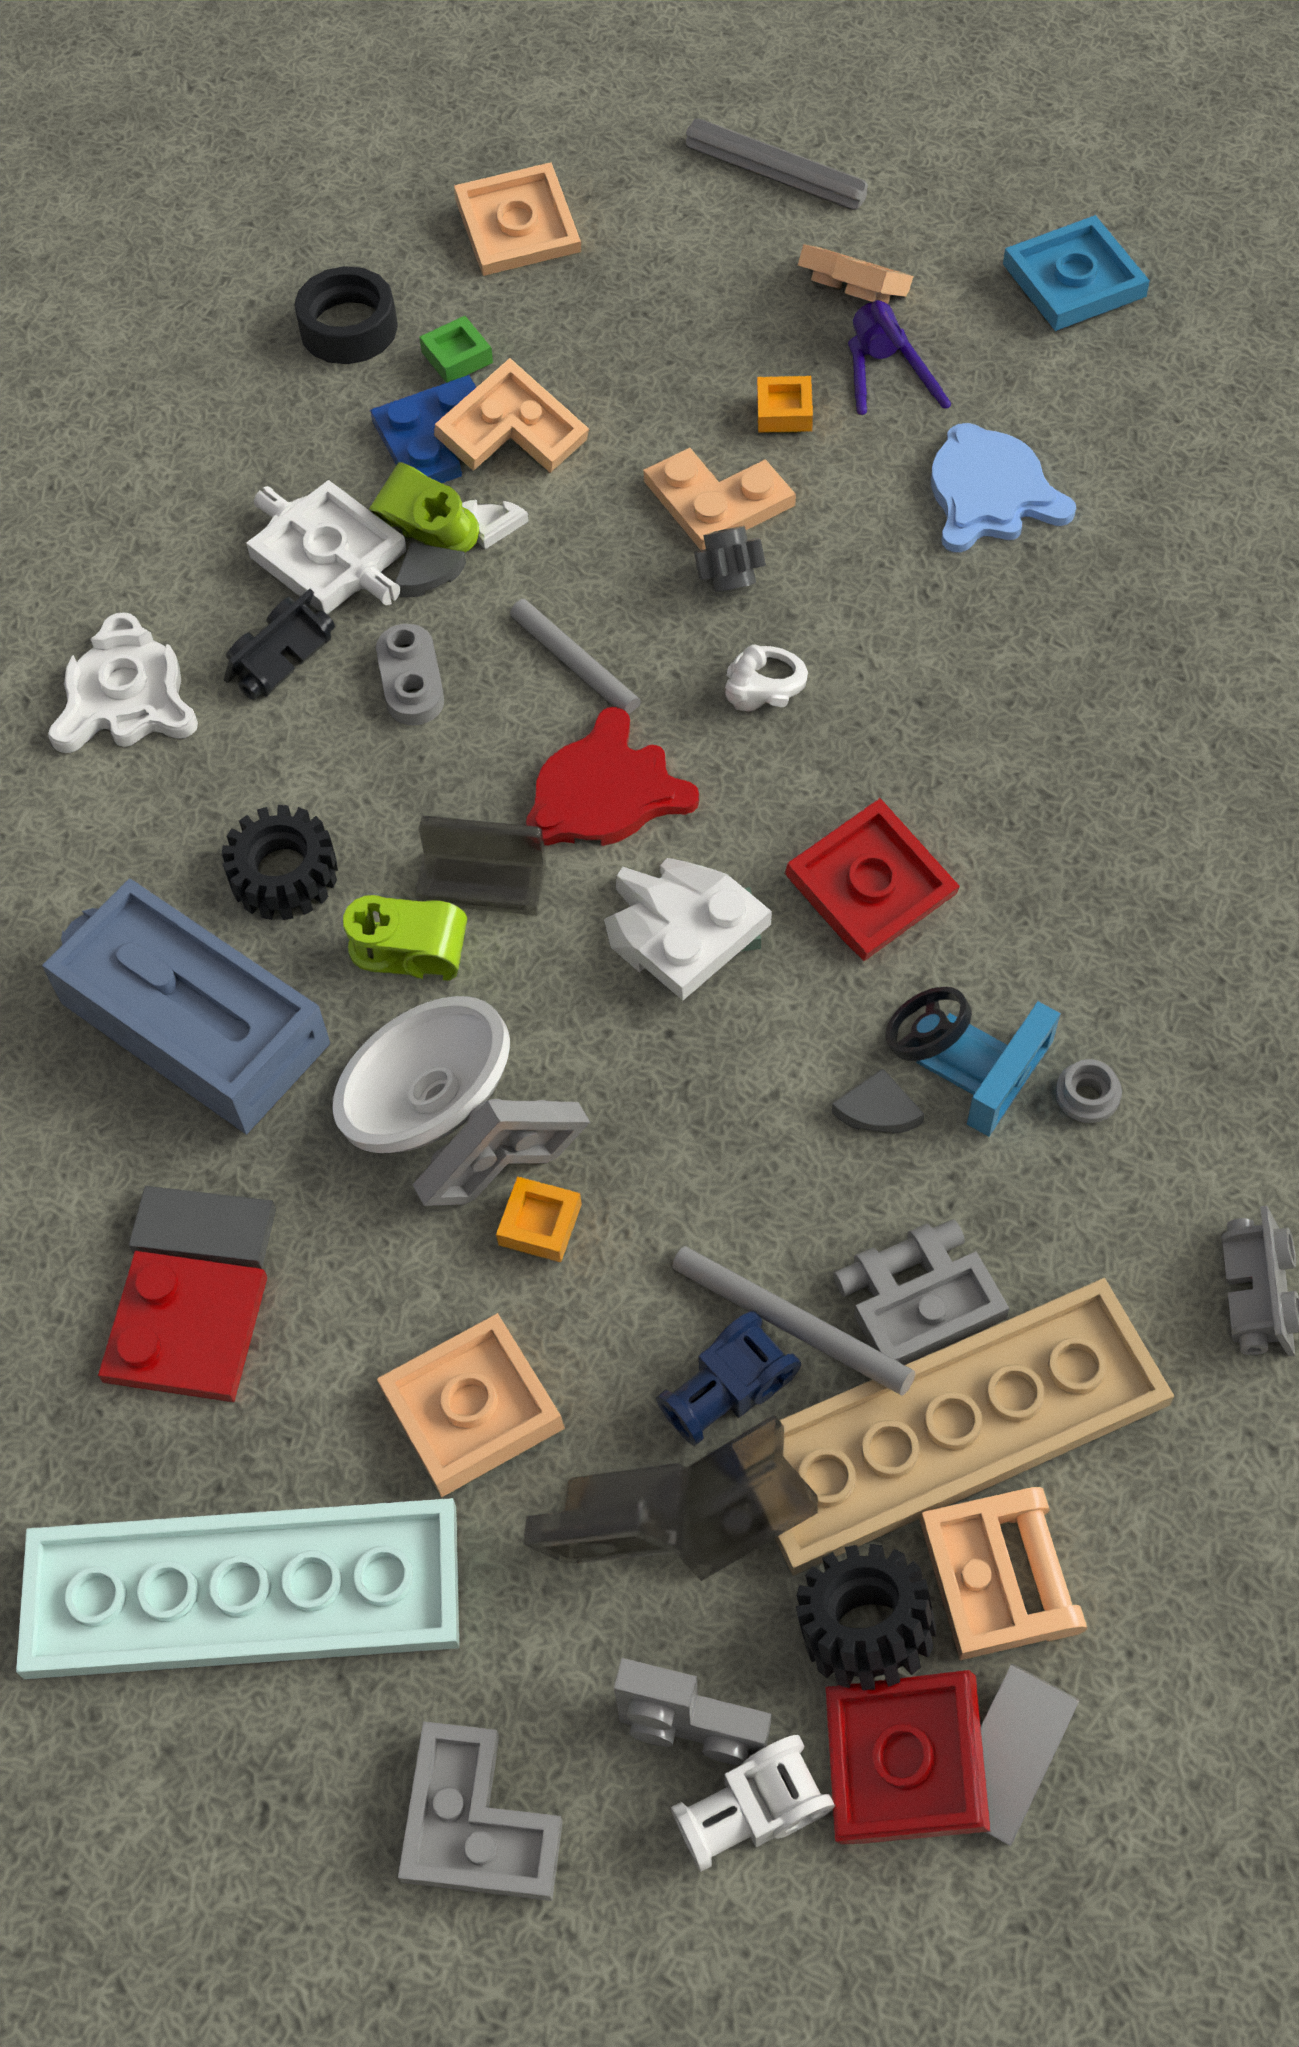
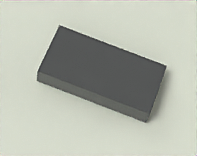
[129,1186,276,1269]

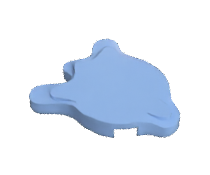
[931,423,1076,552]

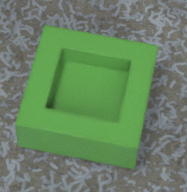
[419,316,493,383]

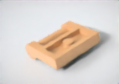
[920,1487,1087,1660]

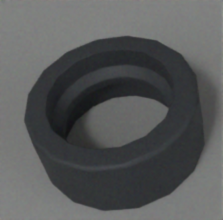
[294,266,398,364]

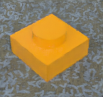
[757,376,813,433]
[496,1176,582,1262]

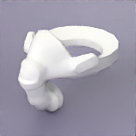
[725,644,808,712]

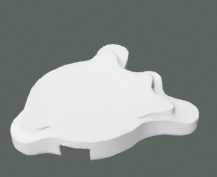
[48,613,198,753]

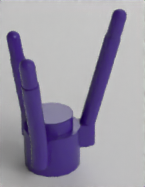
[848,300,951,415]

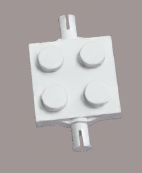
[246,480,407,614]

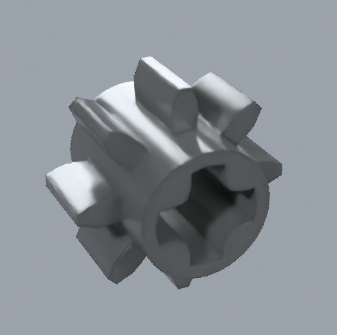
[694,526,766,592]

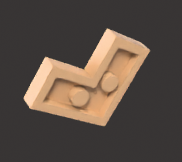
[798,244,914,304]
[434,358,589,473]
[643,448,796,550]

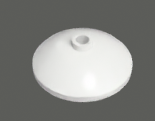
[332,996,510,1153]

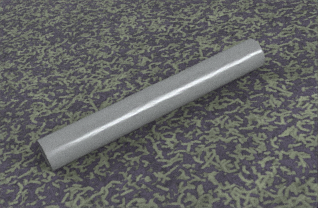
[510,599,641,714]

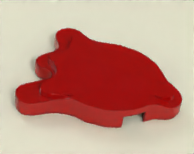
[526,707,699,846]

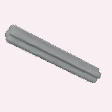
[686,118,868,210]

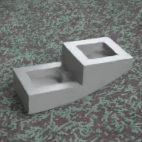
[981,1664,1079,1846]

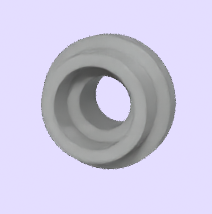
[1055,1059,1122,1123]

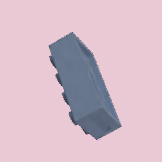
[42,878,331,1135]

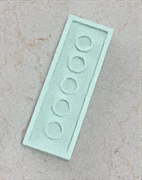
[16,1498,459,1679]

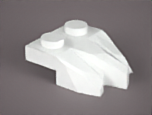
[604,858,772,1001]

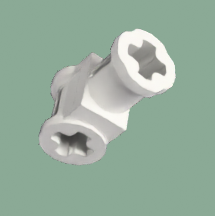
[671,1735,835,1872]

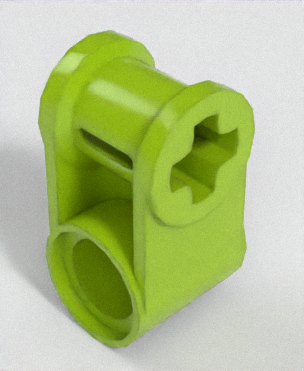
[369,462,480,553]
[343,895,467,981]

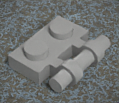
[833,1219,1009,1365]

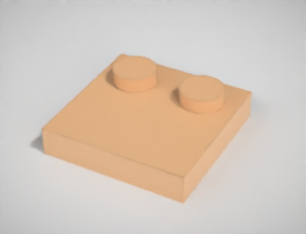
[454,162,581,276]
[377,1313,565,1497]

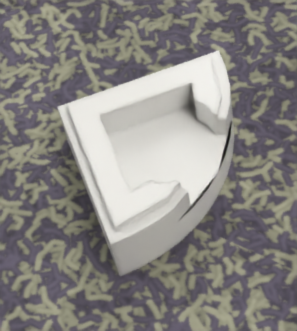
[462,500,528,549]

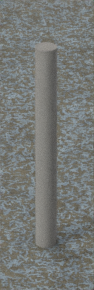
[672,1246,915,1396]

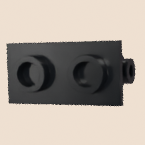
[223,589,335,700]

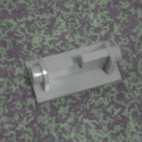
[1221,1206,1299,1356]

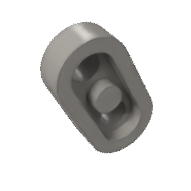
[376,624,444,725]

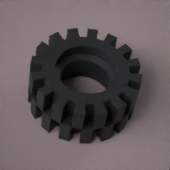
[222,805,338,920]
[796,1544,936,1690]

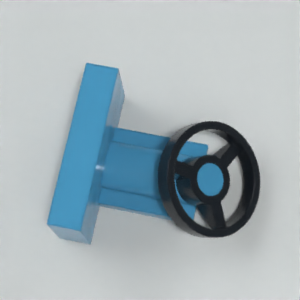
[885,987,1061,1137]

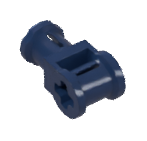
[656,1311,801,1447]

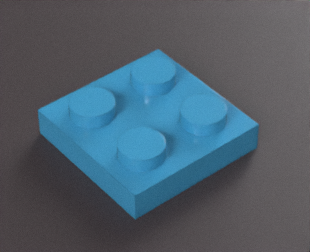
[1003,215,1150,331]

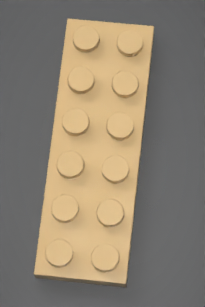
[732,1278,1174,1576]

